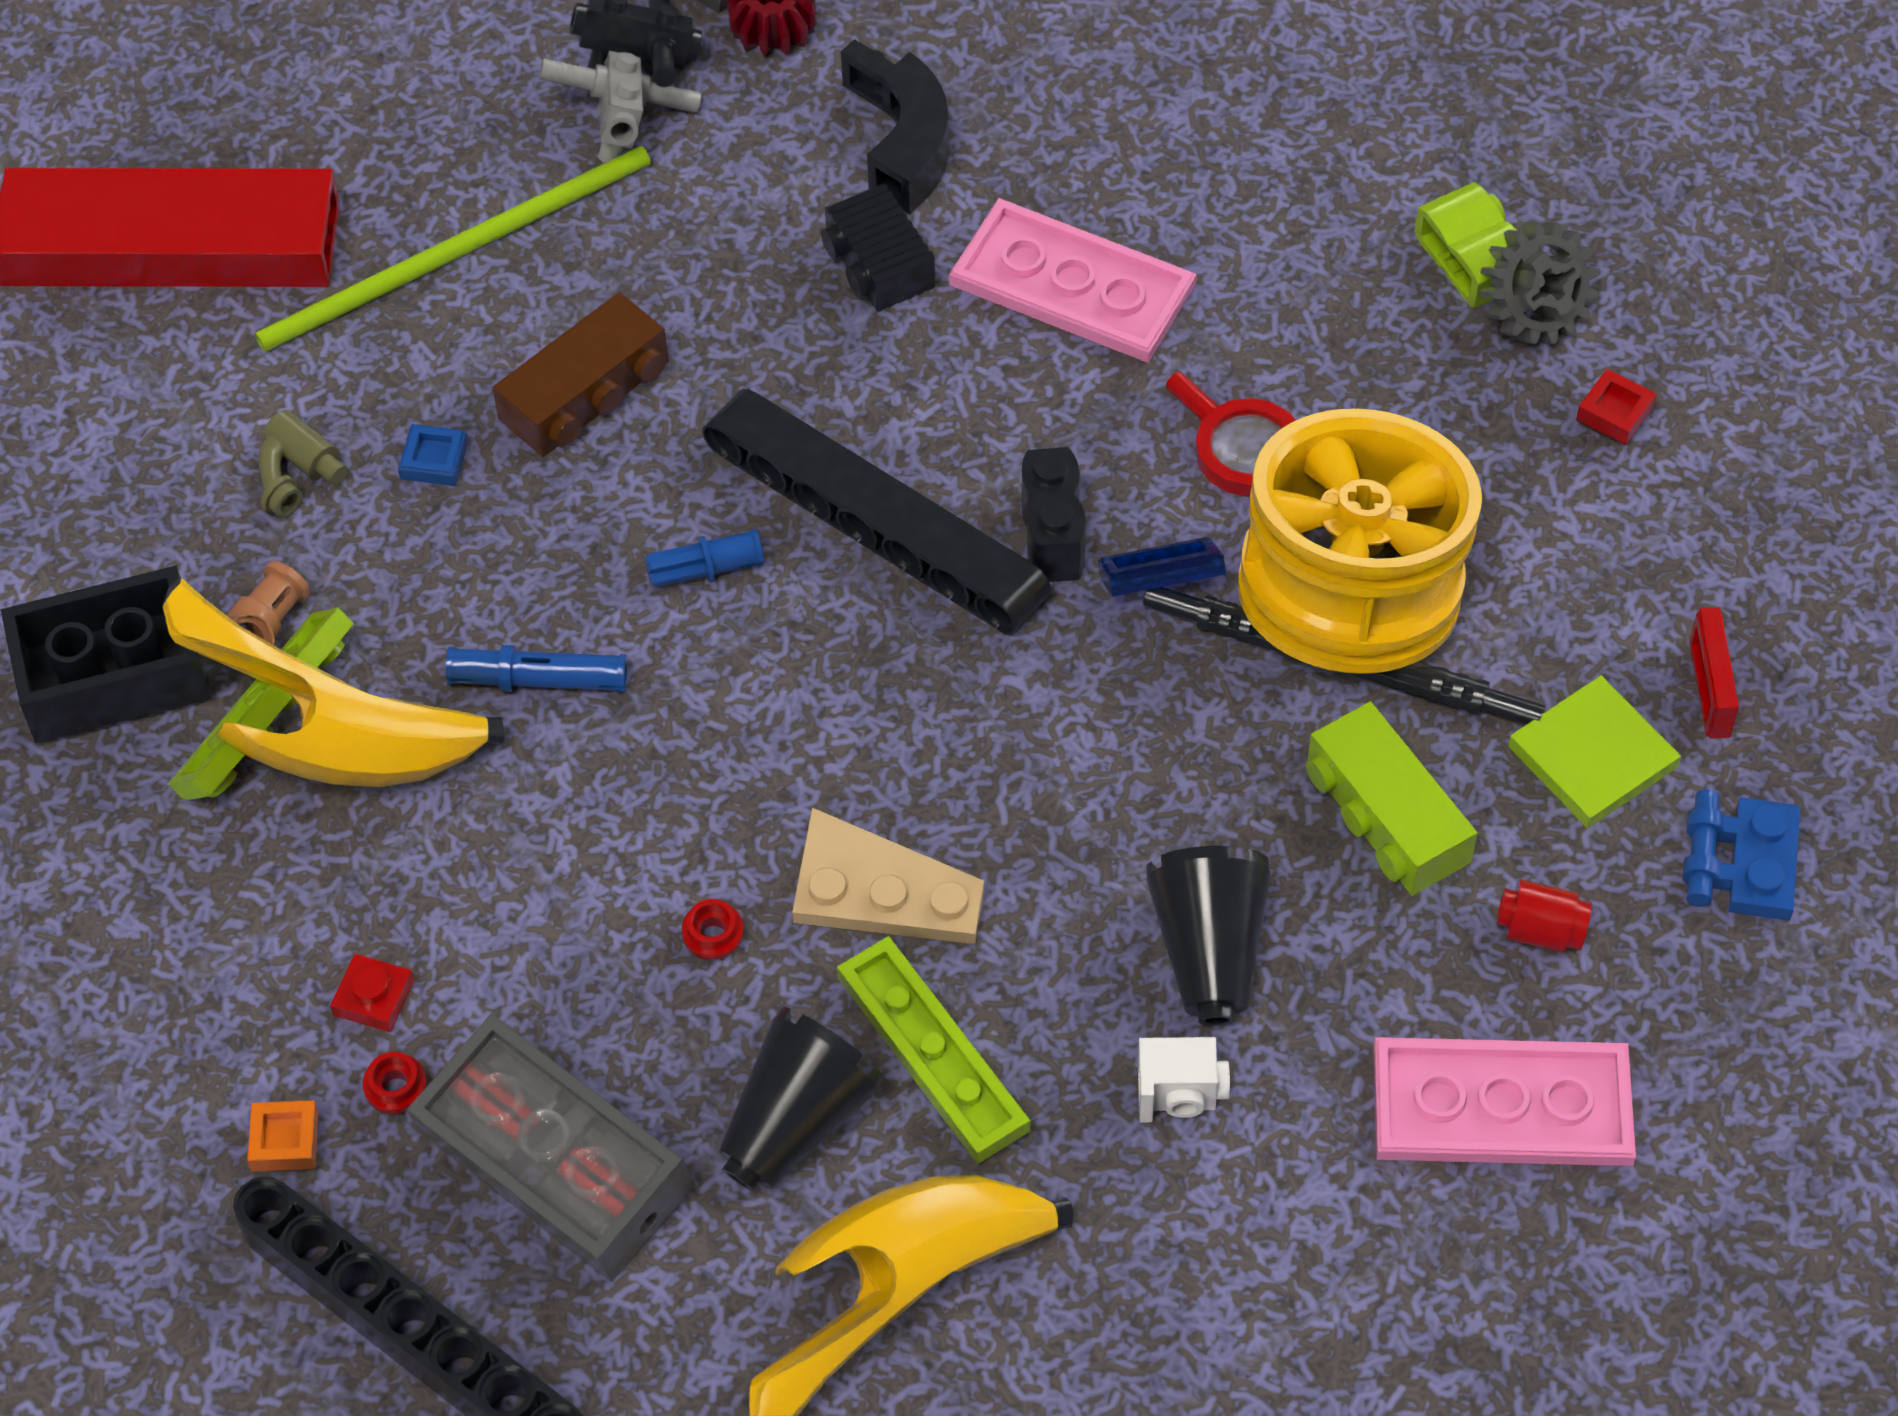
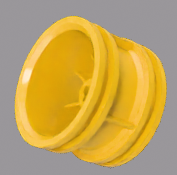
[1238,409,1482,674]

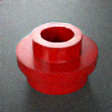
[681,899,744,960]
[362,1051,427,1114]

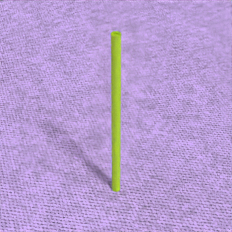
[254,145,651,353]

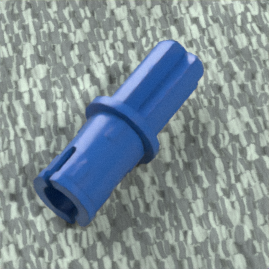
[646,529,764,587]

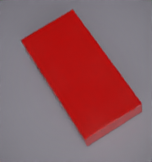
[1689,607,1739,739]

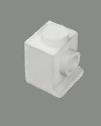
[1138,1037,1230,1122]

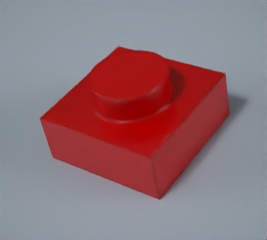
[1576,368,1657,445]
[330,954,415,1033]

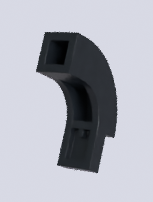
[841,39,949,214]

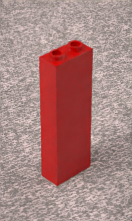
[0,168,340,287]

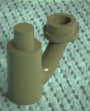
[258,410,348,518]

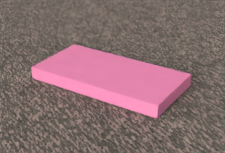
[949,198,1197,363]
[1373,1037,1636,1166]

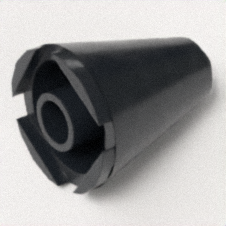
[1146,845,1271,1026]
[719,1007,885,1191]

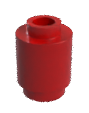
[1496,879,1592,953]

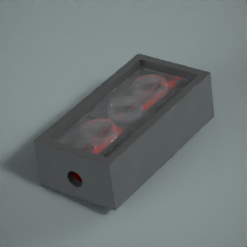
[407,1013,695,1282]

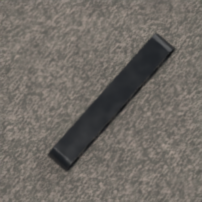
[702,389,1051,635]
[233,1176,583,1416]

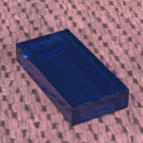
[1097,536,1226,597]

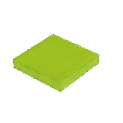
[1508,675,1681,829]

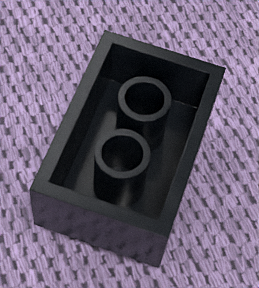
[0,565,212,744]

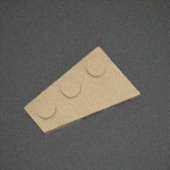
[792,808,984,944]

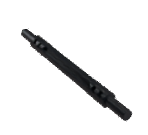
[1143,583,1546,724]

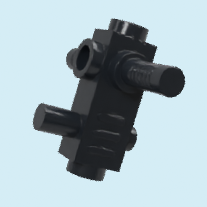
[570,0,702,87]

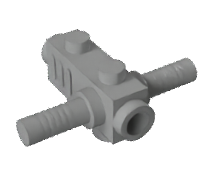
[539,51,701,163]

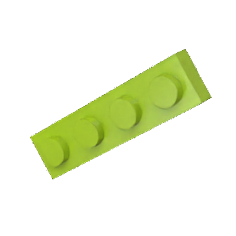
[168,607,354,800]
[837,936,1030,1164]

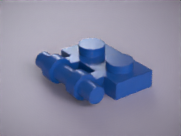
[1682,789,1801,921]

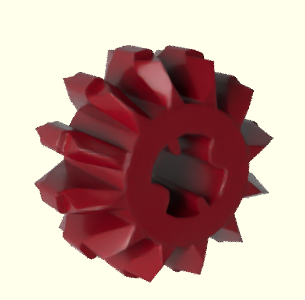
[728,0,817,58]

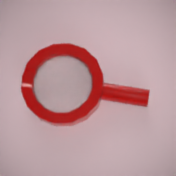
[1165,371,1296,497]

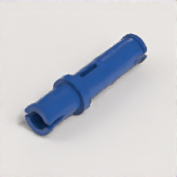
[446,645,628,692]

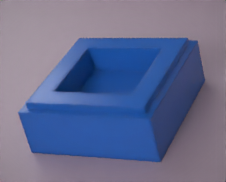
[398,424,469,486]

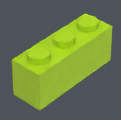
[1306,701,1478,896]

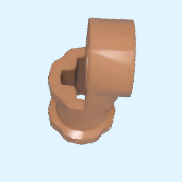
[227,561,311,645]

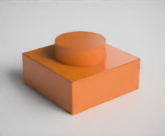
[247,1100,319,1172]

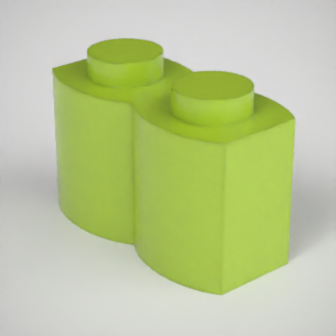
[1414,182,1516,308]

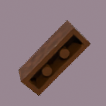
[492,291,669,458]

